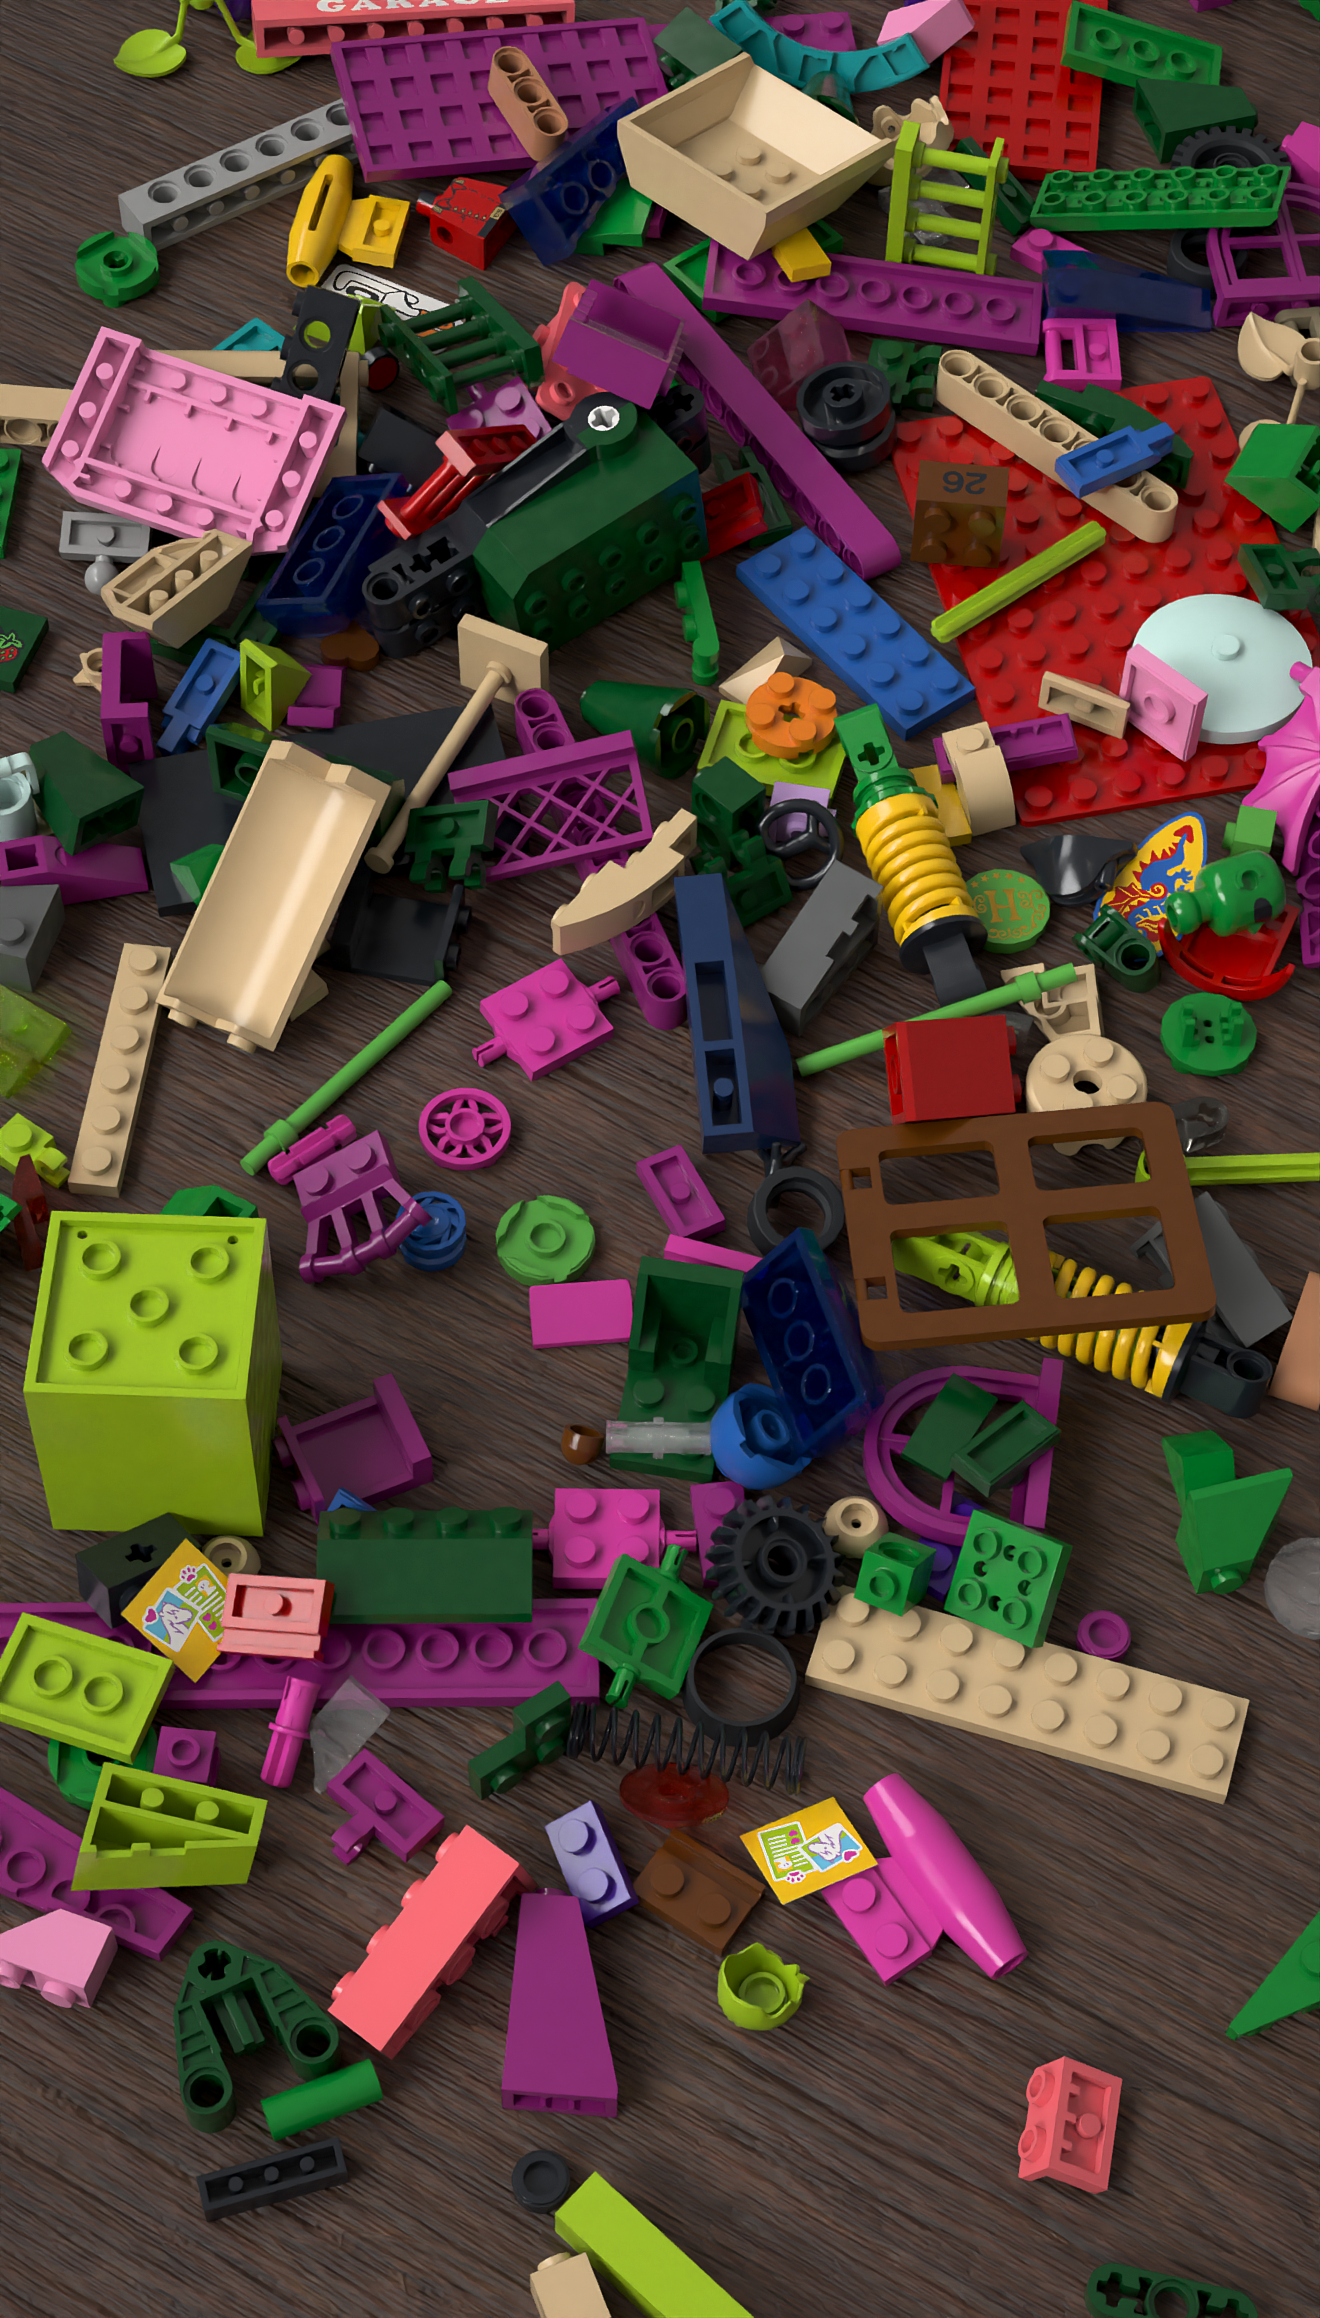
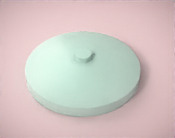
[1133,594,1313,744]

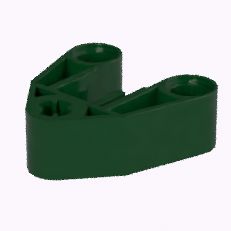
[173,1940,342,2133]

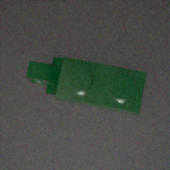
[953,136,1035,237]

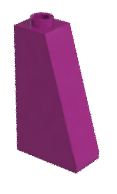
[501,1888,618,2118]

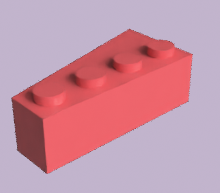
[327,1825,538,2060]

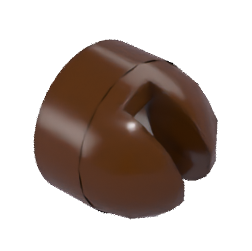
[561,1424,605,1465]

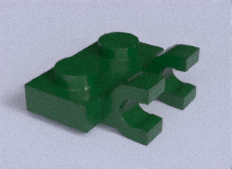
[867,339,943,416]
[1237,544,1320,613]
[404,799,499,894]
[689,829,793,928]

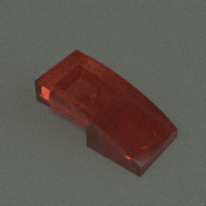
[12,1154,50,1272]

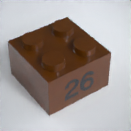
[910,460,1009,568]

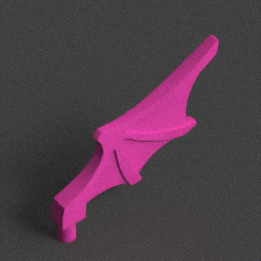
[1241,661,1320,876]

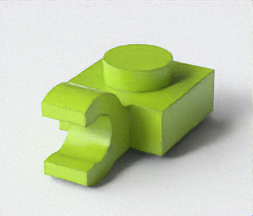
[0,1113,70,1188]

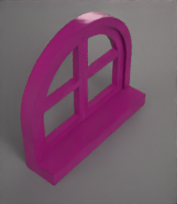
[1206,182,1320,327]
[863,1357,1064,1549]

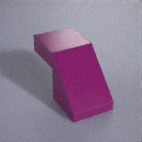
[287,663,348,728]

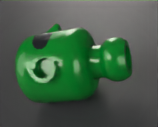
[1164,849,1287,937]

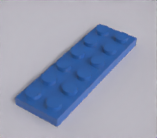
[736,526,976,741]

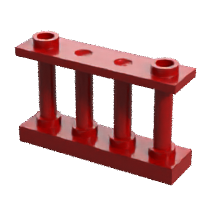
[377,424,538,540]

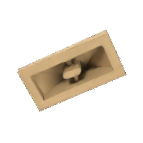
[719,636,812,705]
[1038,671,1131,739]

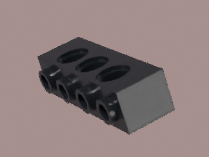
[270,285,362,403]

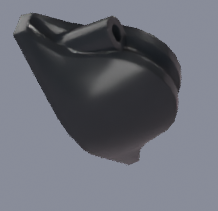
[1020,835,1139,908]

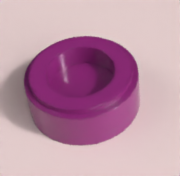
[1076,1610,1131,1663]

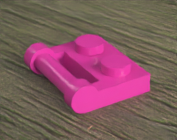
[1039,318,1122,392]

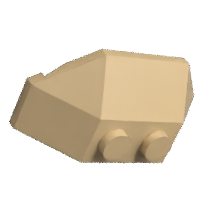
[101,529,253,649]

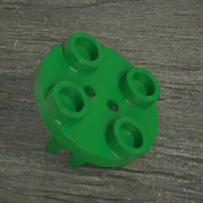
[1160,992,1257,1077]

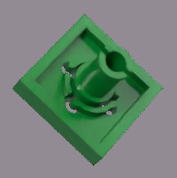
[944,1509,1073,1648]

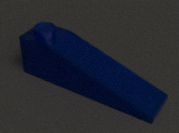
[1041,250,1211,332]

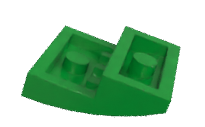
[563,178,657,256]

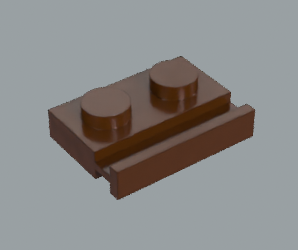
[633,1828,766,1958]

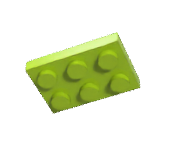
[697,699,847,808]
[0,1612,175,1765]

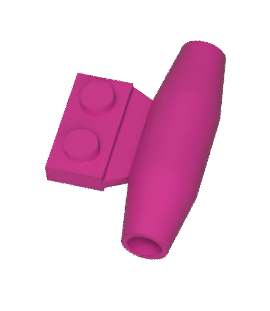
[821,1773,1028,1987]

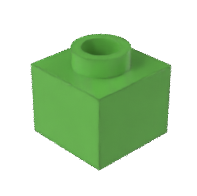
[1221,805,1277,856]

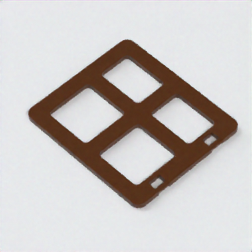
[836,1101,1217,1351]

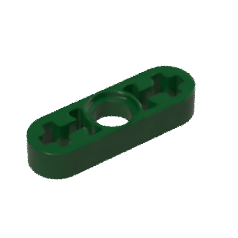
[1084,2263,1258,2318]

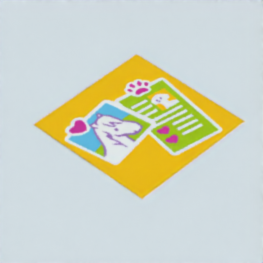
[121,1538,228,1683]
[739,1797,878,1905]

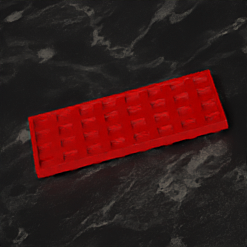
[932,0,1108,180]

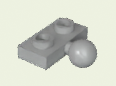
[59,511,153,596]

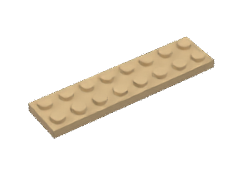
[804,1585,1250,1804]

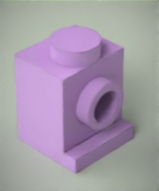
[769,781,837,843]

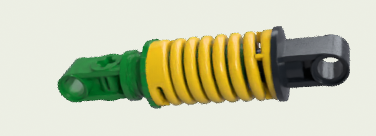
[833,702,988,1008]

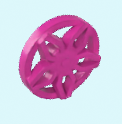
[419,1088,511,1171]

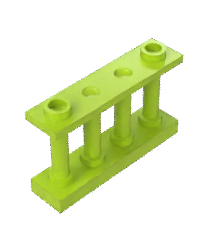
[885,120,1010,276]

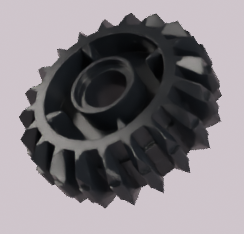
[704,1495,847,1639]

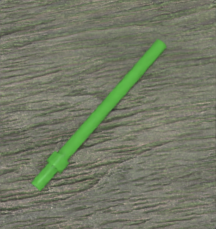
[796,962,1078,1077]
[240,980,452,1176]

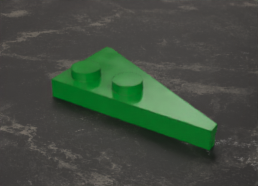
[1225,1911,1320,2041]

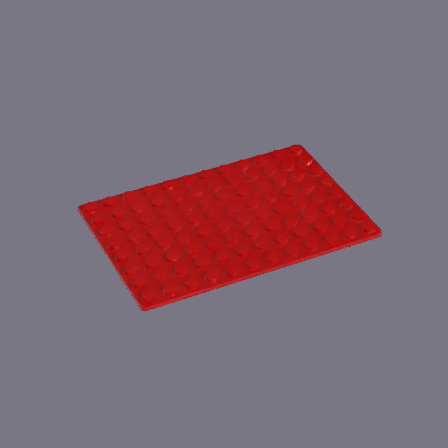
[890,376,1320,827]

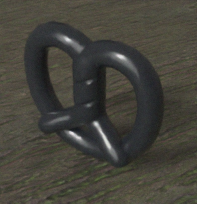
[755,798,845,892]

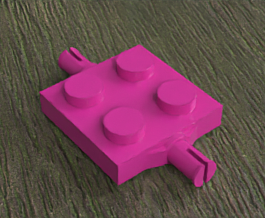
[472,958,620,1082]
[533,1488,696,1589]

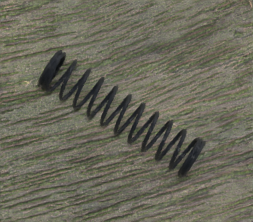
[567,1700,808,1796]

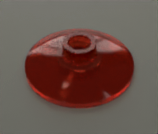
[619,1763,729,1829]

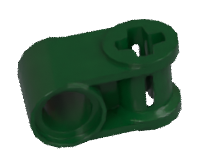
[1071,904,1162,993]

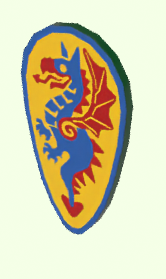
[1093,811,1207,964]

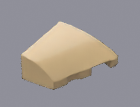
[1001,963,1105,1043]

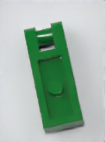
[674,560,720,686]

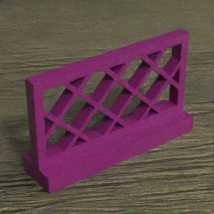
[448,730,654,883]

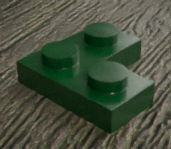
[468,1680,571,1801]

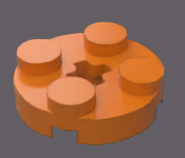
[745,672,837,759]

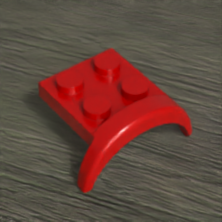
[1158,904,1300,1001]

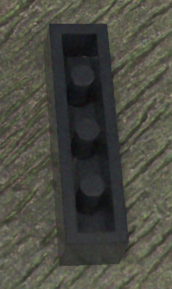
[196,2137,349,2223]

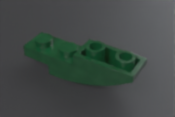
[1035,380,1194,489]

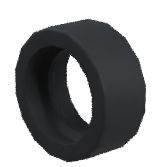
[1166,228,1248,299]
[746,1166,845,1267]

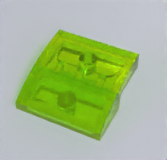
[0,984,72,1099]

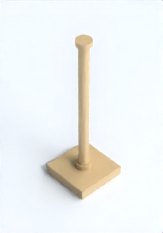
[364,613,549,874]

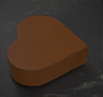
[320,619,380,672]

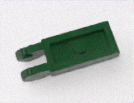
[713,446,793,548]

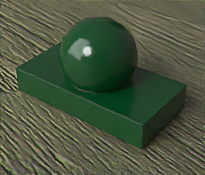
[949,1400,1061,1498]

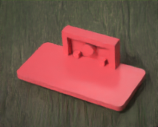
[524,281,609,421]

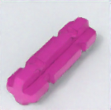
[267,1114,357,1185]

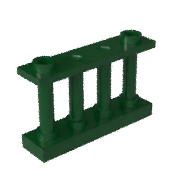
[378,276,546,415]

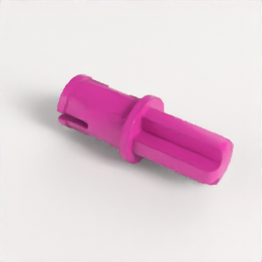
[260,1676,321,1788]

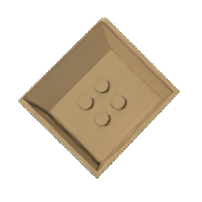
[617,52,896,261]

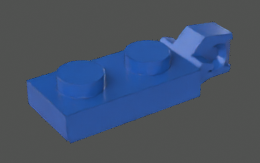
[1055,422,1175,499]
[156,638,240,757]

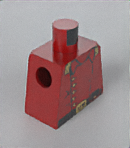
[416,177,521,271]

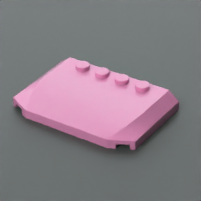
[42,326,348,556]

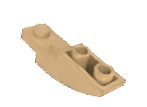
[551,808,697,955]

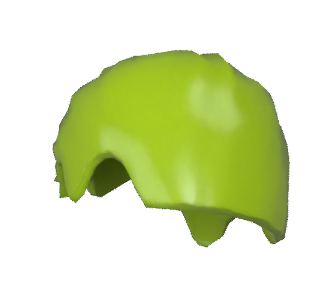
[717,1943,810,2031]

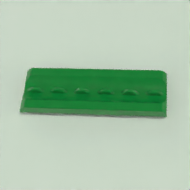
[1030,164,1291,231]

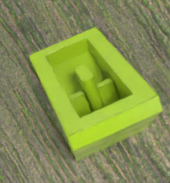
[240,639,312,732]

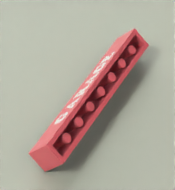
[251,0,575,58]

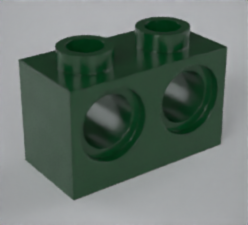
[691,755,766,871]

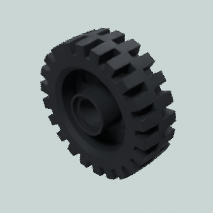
[1170,126,1292,235]

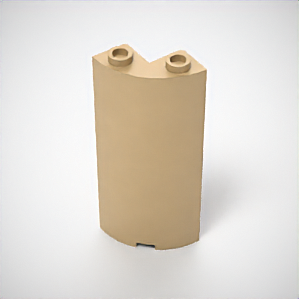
[155,740,391,1054]

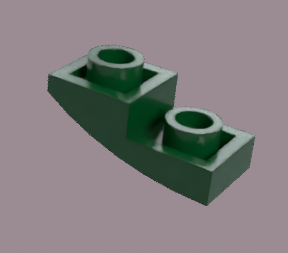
[901,1373,998,1483]

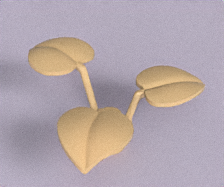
[1238,312,1320,450]

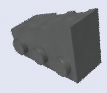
[0,884,66,993]

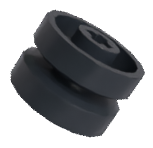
[796,361,898,473]

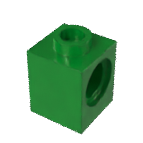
[854,1531,937,1617]

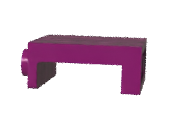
[101,631,158,777]
[271,1373,434,1526]

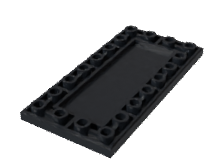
[128,703,530,918]

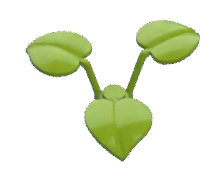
[113,0,302,78]

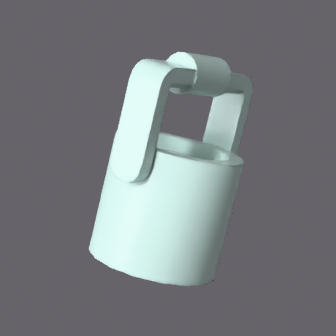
[0,752,40,842]

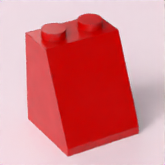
[882,1015,1022,1125]

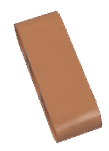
[487,46,568,164]
[1268,1271,1320,1411]

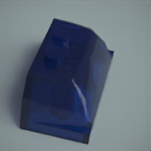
[255,472,410,639]
[742,1227,886,1459]

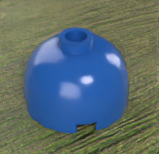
[709,1383,813,1491]

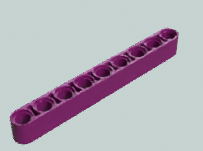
[515,688,687,1030]

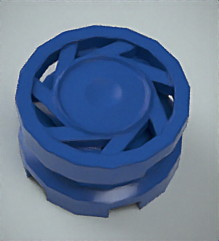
[396,1191,467,1271]

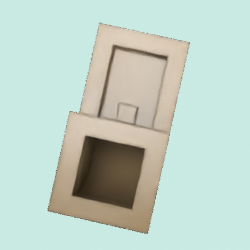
[942,721,1016,837]

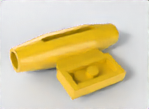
[286,154,410,288]

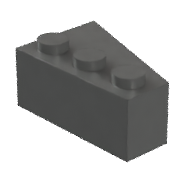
[758,859,884,1038]
[1128,1191,1293,1349]

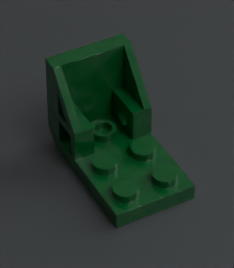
[610,1256,744,1483]

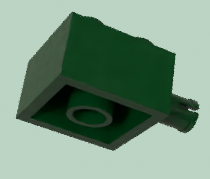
[652,7,743,92]

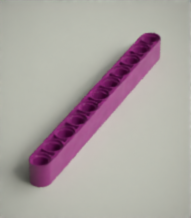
[613,262,901,582]

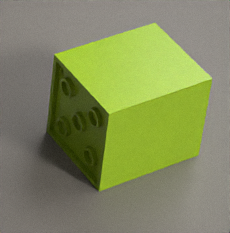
[23,1211,283,1537]

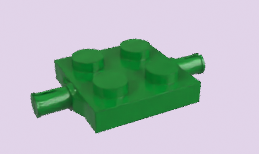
[578,1544,714,1708]

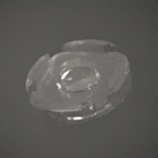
[1263,1537,1320,1640]

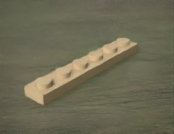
[68,943,173,1198]

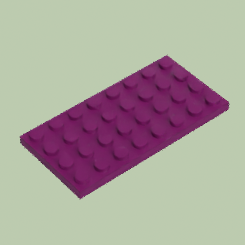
[330,17,668,183]

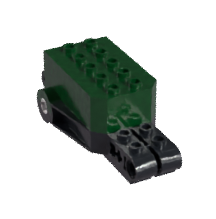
[362,385,712,659]

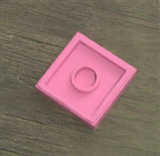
[1119,643,1208,762]

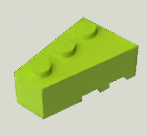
[71,1762,268,1891]

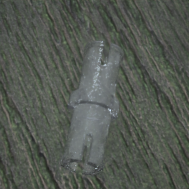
[606,1417,711,1459]

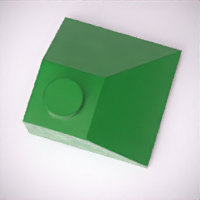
[1175,1467,1293,1595]

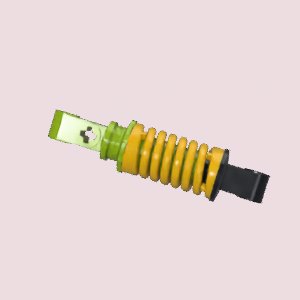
[891,1231,1273,1419]

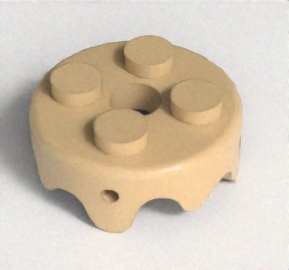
[867,95,954,186]
[1023,1034,1148,1156]

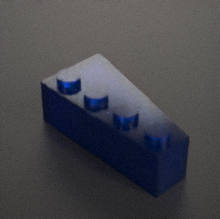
[498,96,640,266]

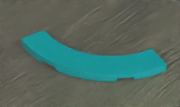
[708,0,930,94]

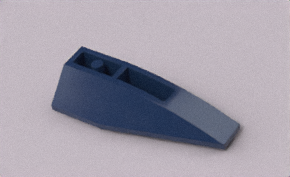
[673,873,801,1154]

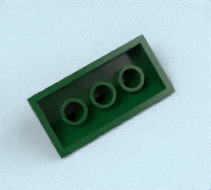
[205,722,405,847]
[316,1507,533,1624]

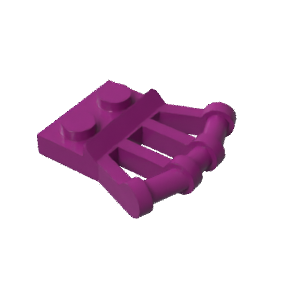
[293,1130,433,1284]

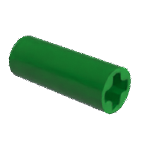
[260,2058,383,2142]

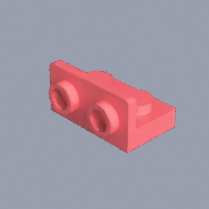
[1018,2056,1122,2194]

